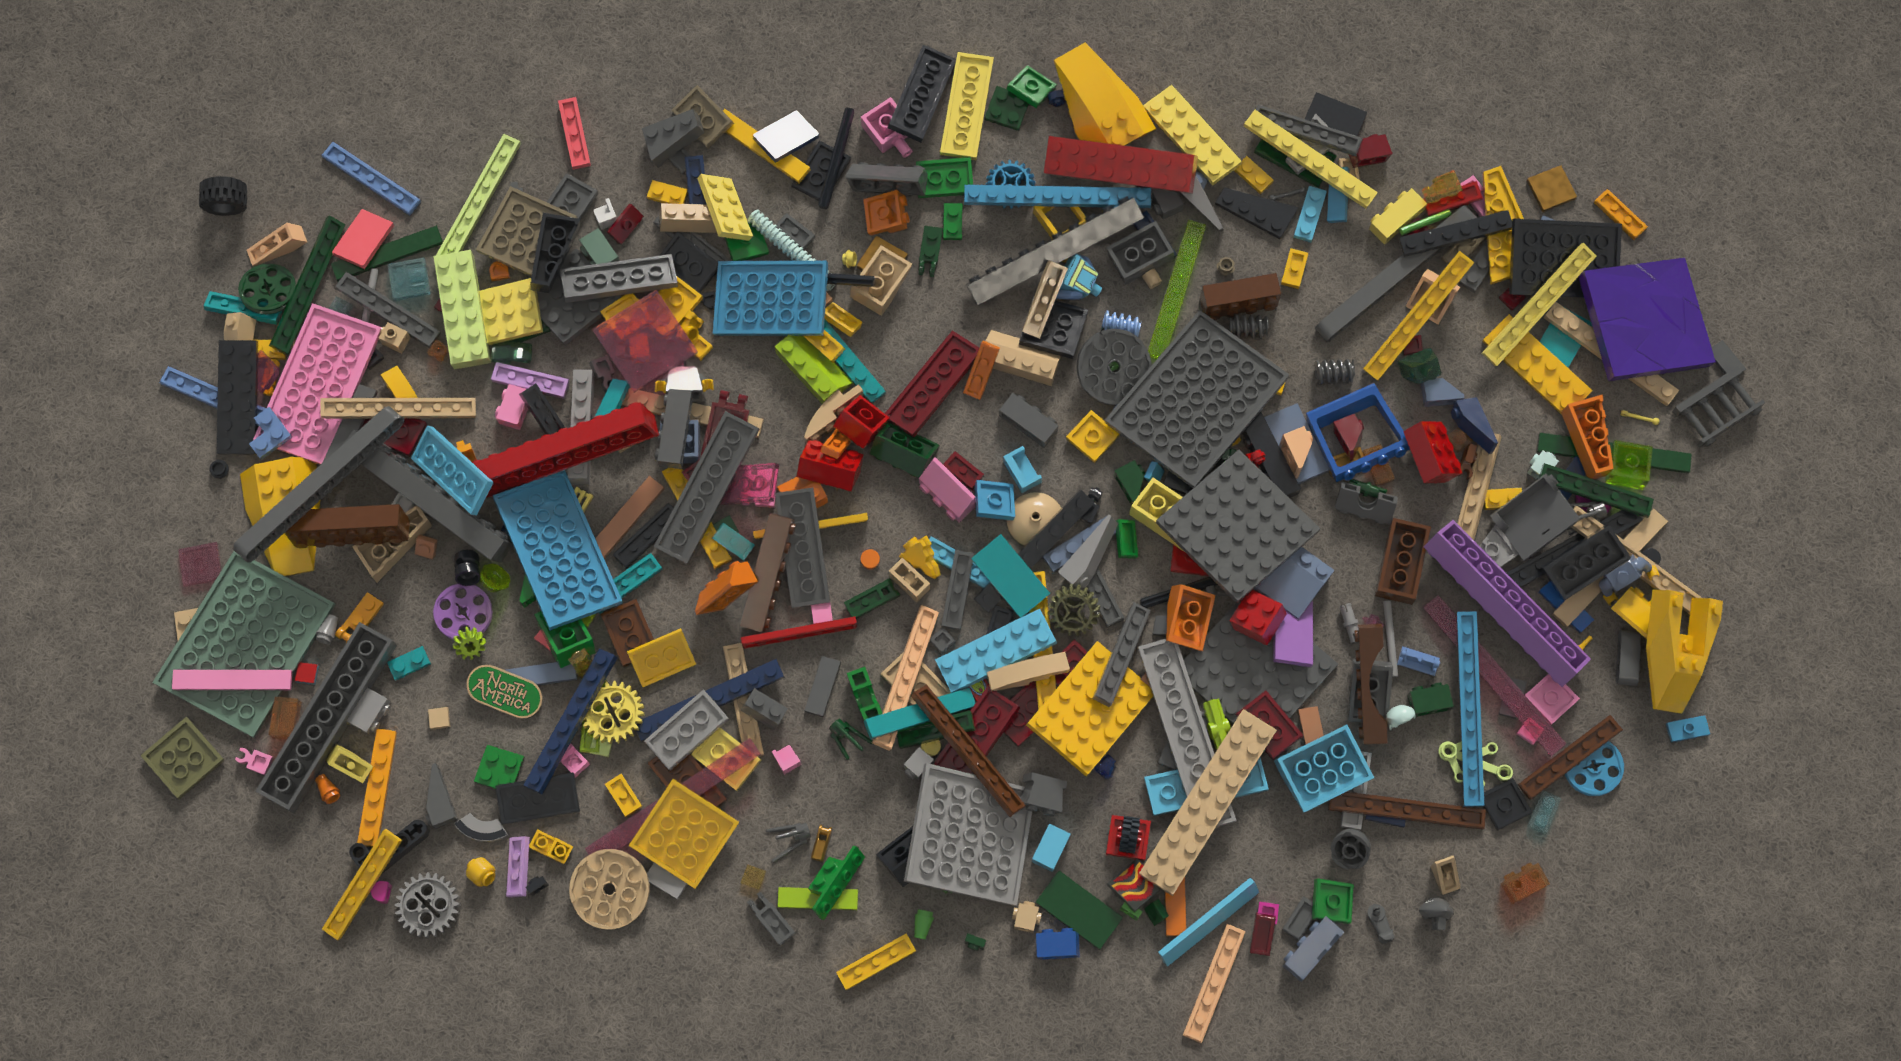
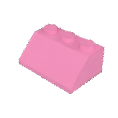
[919,457,976,522]

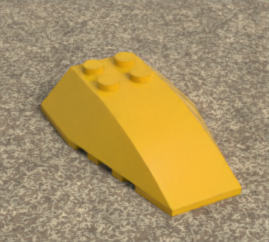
[1054,42,1156,146]
[240,457,321,577]

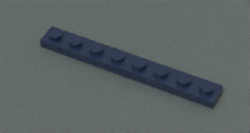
[524,649,618,795]
[637,659,785,742]

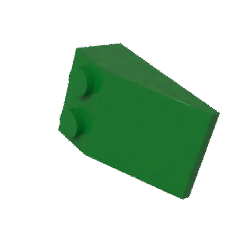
[534,611,596,669]

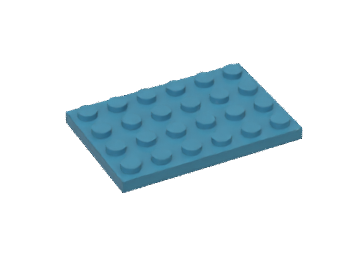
[713,261,828,336]

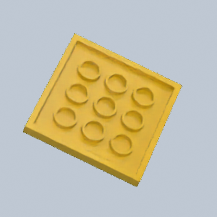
[629,779,739,889]

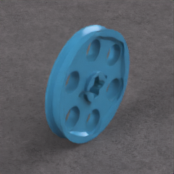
[1565,741,1624,796]

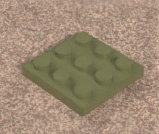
[141,717,225,799]

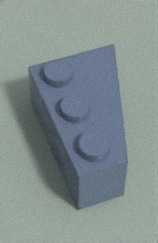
[1283,916,1344,982]

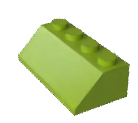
[775,335,853,404]

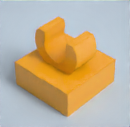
[456,440,477,462]

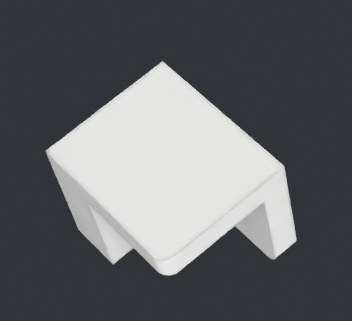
[594,198,617,230]

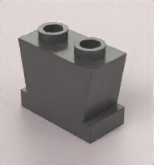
[1021,772,1067,816]

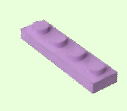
[491,362,570,399]

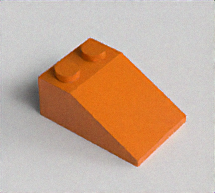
[1166,584,1216,651]

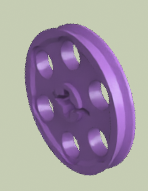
[433,584,493,640]

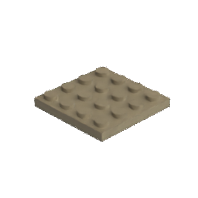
[476,186,577,277]

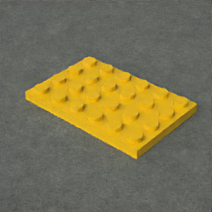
[1026,641,1153,776]

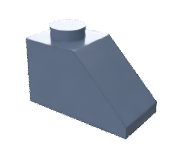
[1421,377,1464,407]

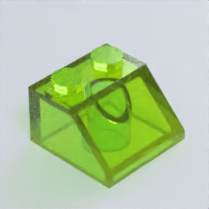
[1606,440,1653,490]

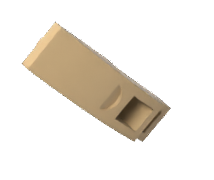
[804,384,864,444]

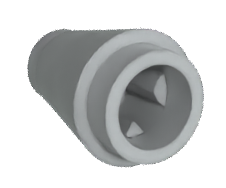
[316,614,338,645]

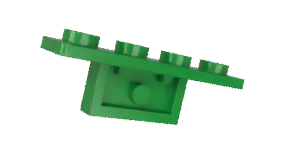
[808,846,865,920]

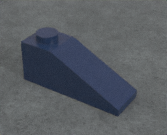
[1451,397,1498,454]

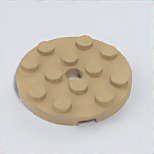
[569,849,650,929]

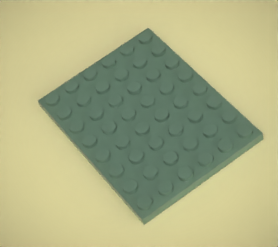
[152,551,336,739]

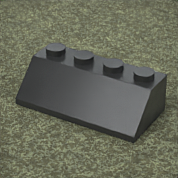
[846,162,928,196]

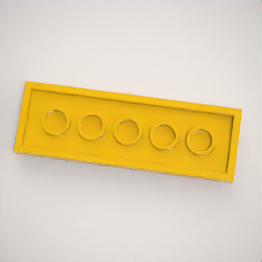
[1482,314,1593,415]

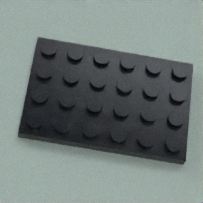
[1509,219,1622,298]

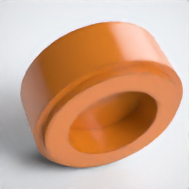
[861,549,880,570]

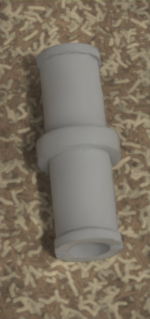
[1339,603,1359,644]

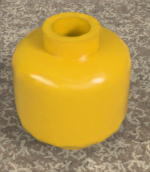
[466,857,496,887]

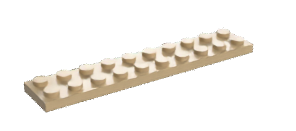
[1139,709,1277,896]

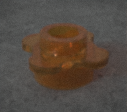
[427,340,449,362]

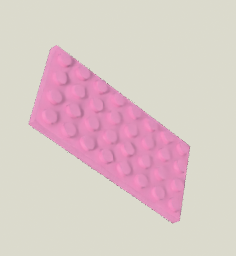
[253,303,382,465]

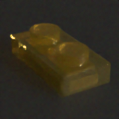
[568,648,593,680]

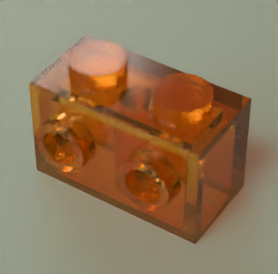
[1500,862,1550,905]

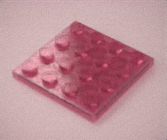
[592,290,698,393]

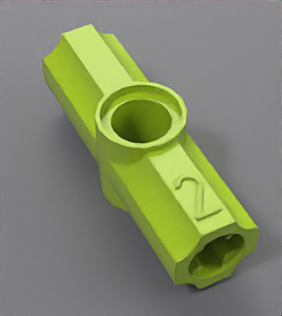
[1202,699,1231,751]

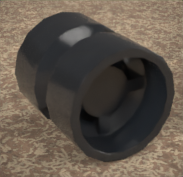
[454,549,480,586]

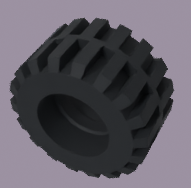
[199,176,247,216]

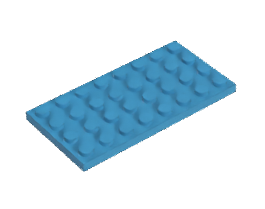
[493,470,622,630]

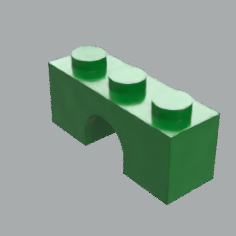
[847,667,882,730]

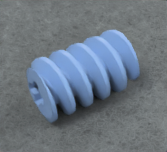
[1101,310,1142,337]

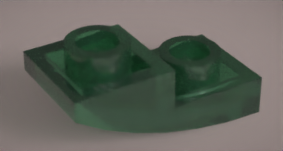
[491,342,532,365]

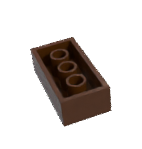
[1200,273,1281,320]
[1375,518,1431,605]

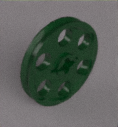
[238,264,296,315]

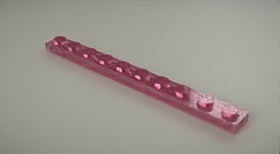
[1423,595,1566,757]
[585,738,761,855]

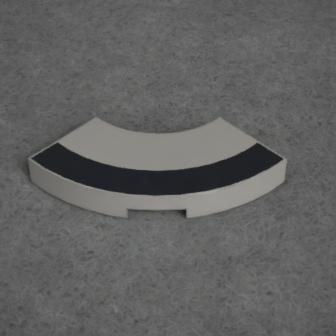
[454,813,509,842]

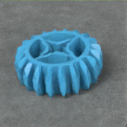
[986,159,1036,209]

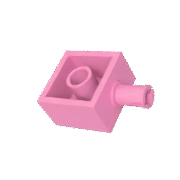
[861,97,913,158]

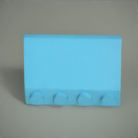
[1274,725,1374,813]

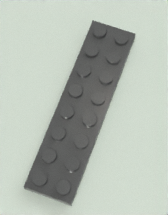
[653,411,760,564]

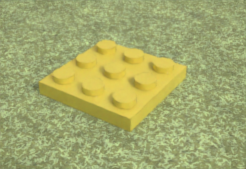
[479,278,543,345]

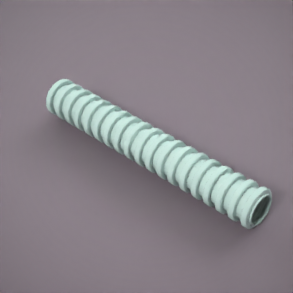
[748,210,835,291]

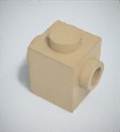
[379,322,411,354]
[1012,901,1042,933]

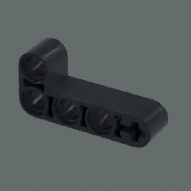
[349,820,430,875]

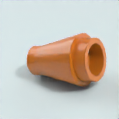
[315,774,340,804]

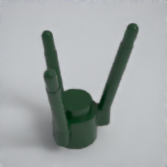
[829,719,872,760]

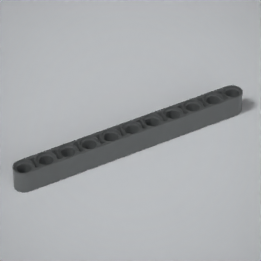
[1315,205,1477,343]
[233,406,404,562]

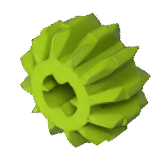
[452,626,486,660]

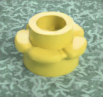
[842,250,857,268]

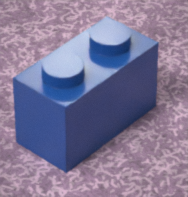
[1036,928,1080,960]

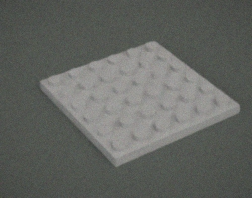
[904,763,1032,906]

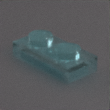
[1527,791,1561,835]

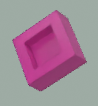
[1257,902,1279,925]

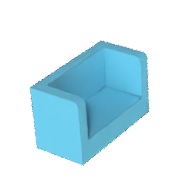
[1003,446,1042,493]
[1032,824,1071,872]

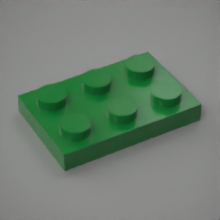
[916,157,973,198]

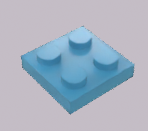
[975,480,1015,521]

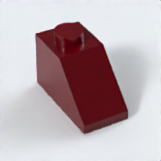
[1333,414,1364,461]

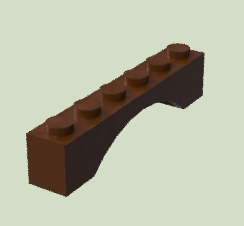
[1354,624,1388,744]

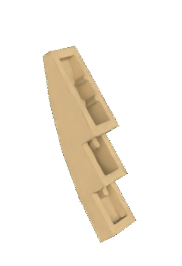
[986,652,1070,691]

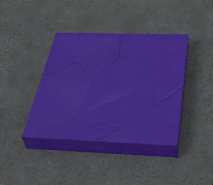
[1578,258,1716,382]

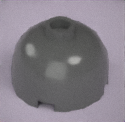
[1330,829,1371,869]

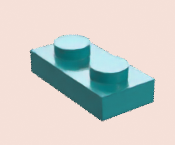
[712,523,755,560]
[387,646,431,681]

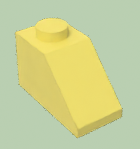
[326,744,373,783]

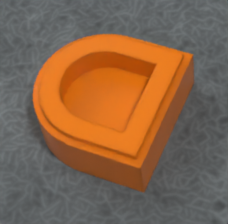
[489,261,510,282]

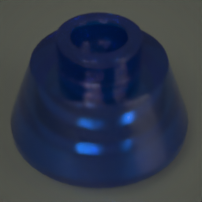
[1093,754,1116,779]

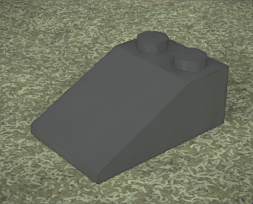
[1349,659,1393,723]

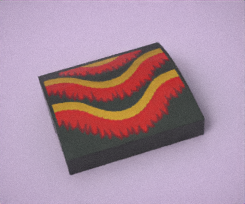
[1107,858,1161,912]

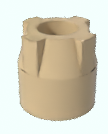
[1142,269,1162,289]

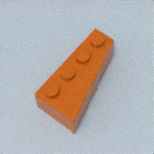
[1561,395,1614,480]

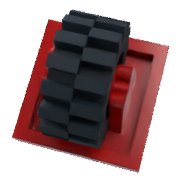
[1106,815,1151,861]

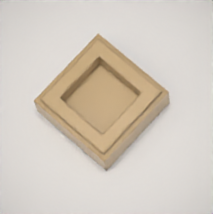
[428,707,450,730]

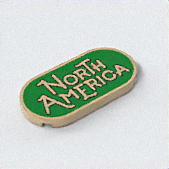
[467,665,543,718]

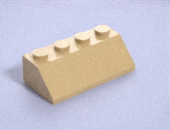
[986,330,1061,386]

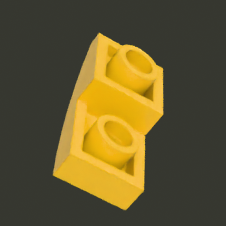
[380,366,418,398]
[529,829,573,864]

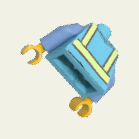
[1056,253,1102,300]

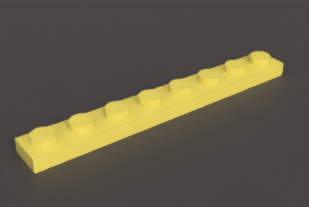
[1244,110,1378,209]
[1482,243,1596,366]

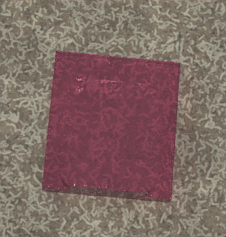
[258,350,280,393]

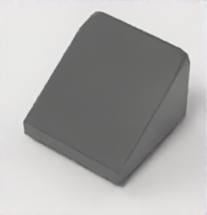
[1152,616,1167,637]

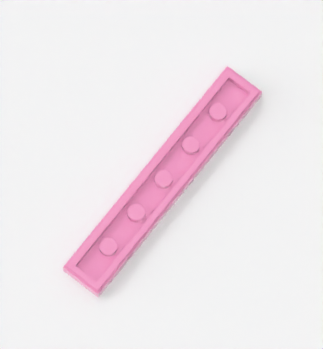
[172,670,292,690]

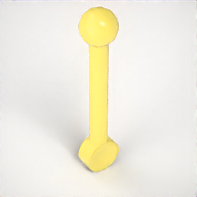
[1620,410,1660,425]

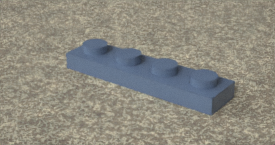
[1042,516,1116,573]

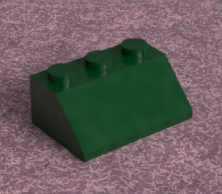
[869,421,940,478]

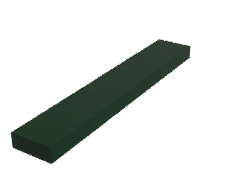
[331,225,443,282]
[1539,463,1654,518]

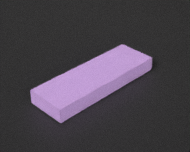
[506,836,530,898]

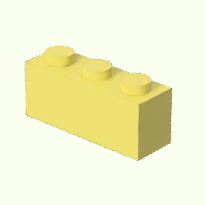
[1369,188,1427,245]

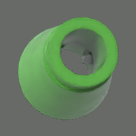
[914,909,934,939]

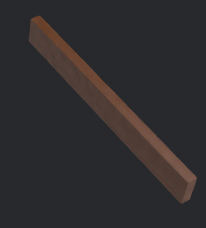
[911,684,1026,818]
[1328,792,1486,830]

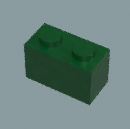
[1407,682,1454,718]

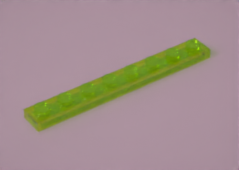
[1148,220,1206,359]

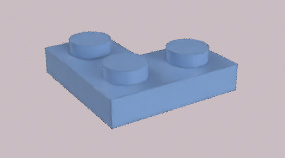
[249,407,292,460]

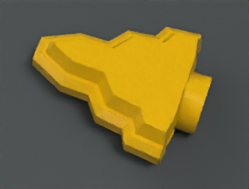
[899,535,941,579]

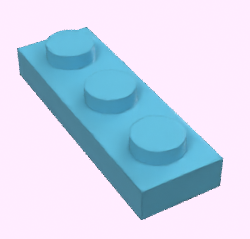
[1294,186,1327,242]

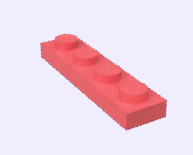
[558,97,591,170]

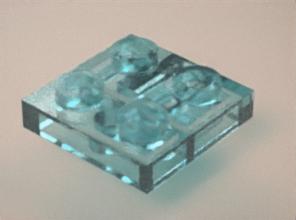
[388,257,431,301]

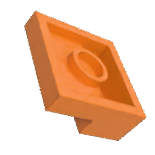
[863,190,910,236]

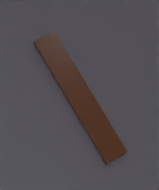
[1518,715,1623,800]

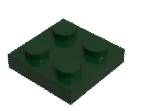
[984,86,1029,131]

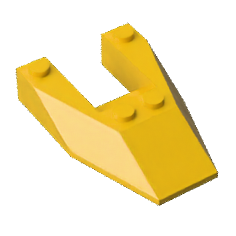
[1646,590,1723,714]

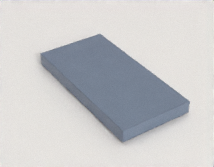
[1264,403,1330,484]

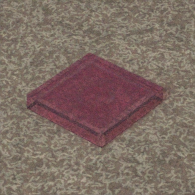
[178,542,222,587]

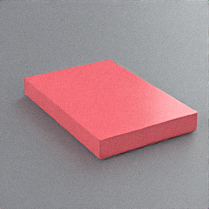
[332,209,394,269]

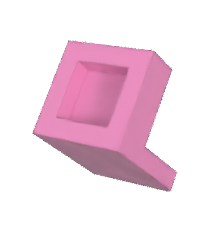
[772,745,801,775]

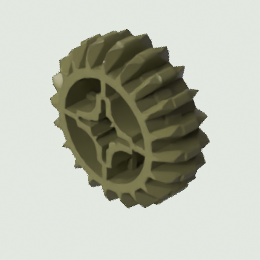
[1048,584,1100,636]

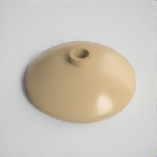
[1007,492,1061,546]

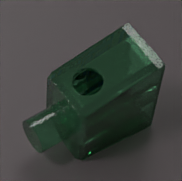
[1398,347,1442,384]

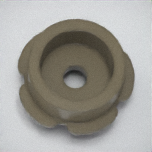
[1217,257,1235,275]

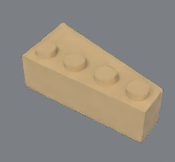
[352,505,432,583]

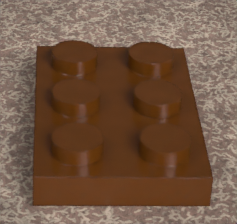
[601,599,654,667]

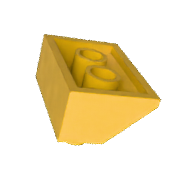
[1611,587,1651,639]

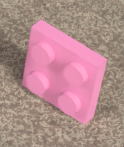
[1524,674,1580,726]

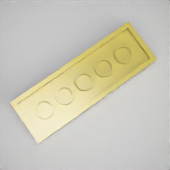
[940,52,994,160]
[1143,85,1242,185]

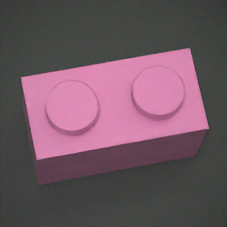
[495,384,528,430]

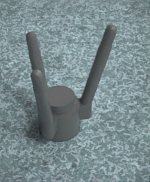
[1569,501,1607,536]
[766,823,811,863]

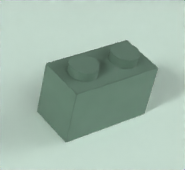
[579,228,619,265]

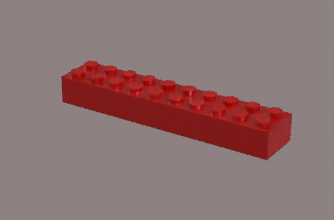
[472,402,659,498]

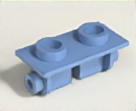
[1397,646,1440,676]

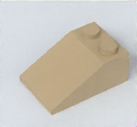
[850,245,913,316]

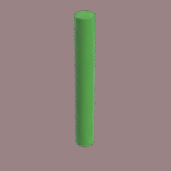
[1399,209,1451,235]

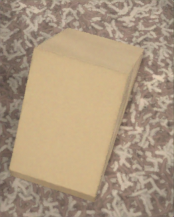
[1430,856,1461,895]

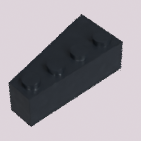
[530,213,580,293]

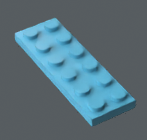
[411,426,493,516]
[935,609,1057,693]
[1144,758,1269,816]

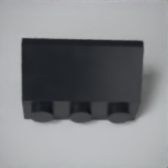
[876,825,914,887]

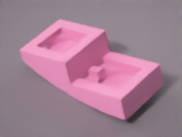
[560,743,590,778]

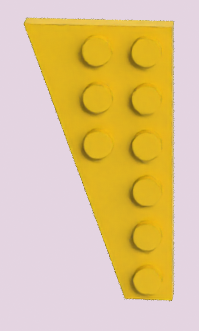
[1482,166,1524,285]

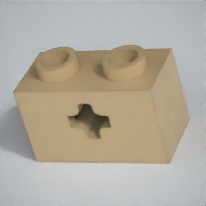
[889,558,930,602]

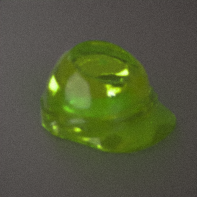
[480,564,510,593]

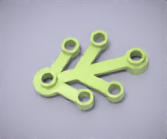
[1438,741,1513,786]

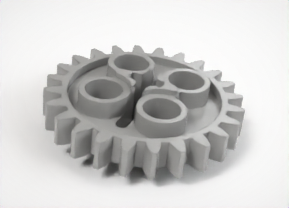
[395,872,461,938]

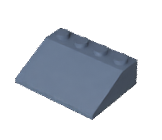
[1254,547,1334,619]

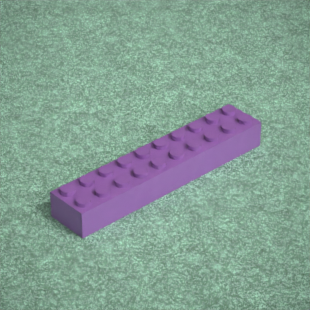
[1424,520,1591,687]

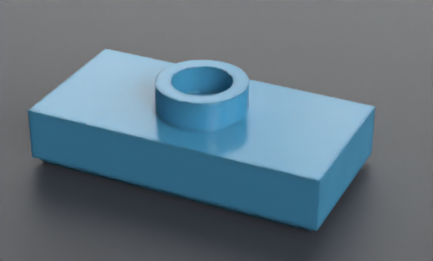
[1666,715,1710,743]

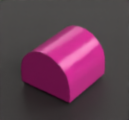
[371,881,392,904]

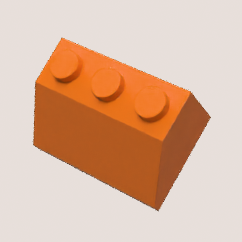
[695,561,758,615]

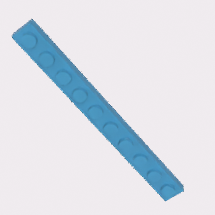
[964,185,1151,208]
[1457,611,1484,807]

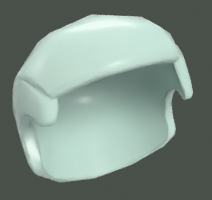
[1386,705,1416,730]

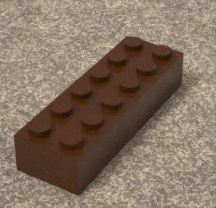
[284,504,410,549]

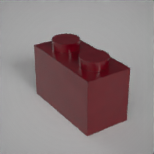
[1348,134,1393,168]

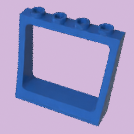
[1306,383,1410,482]

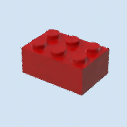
[1403,421,1462,483]
[796,440,864,492]

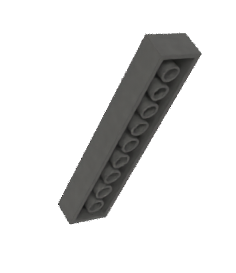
[344,430,513,562]
[255,622,397,814]

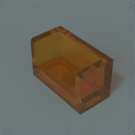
[269,697,302,740]

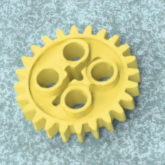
[583,681,645,744]

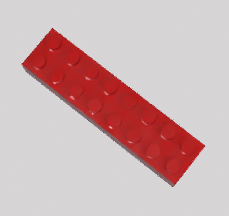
[1044,136,1198,194]

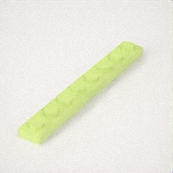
[436,134,521,256]

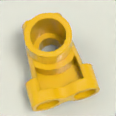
[676,310,704,343]

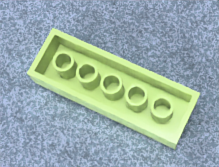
[433,250,491,369]

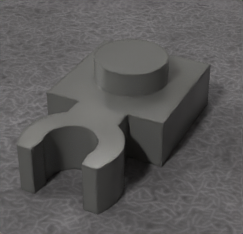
[589,356,615,391]

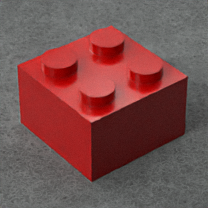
[833,395,890,449]
[1230,590,1287,645]

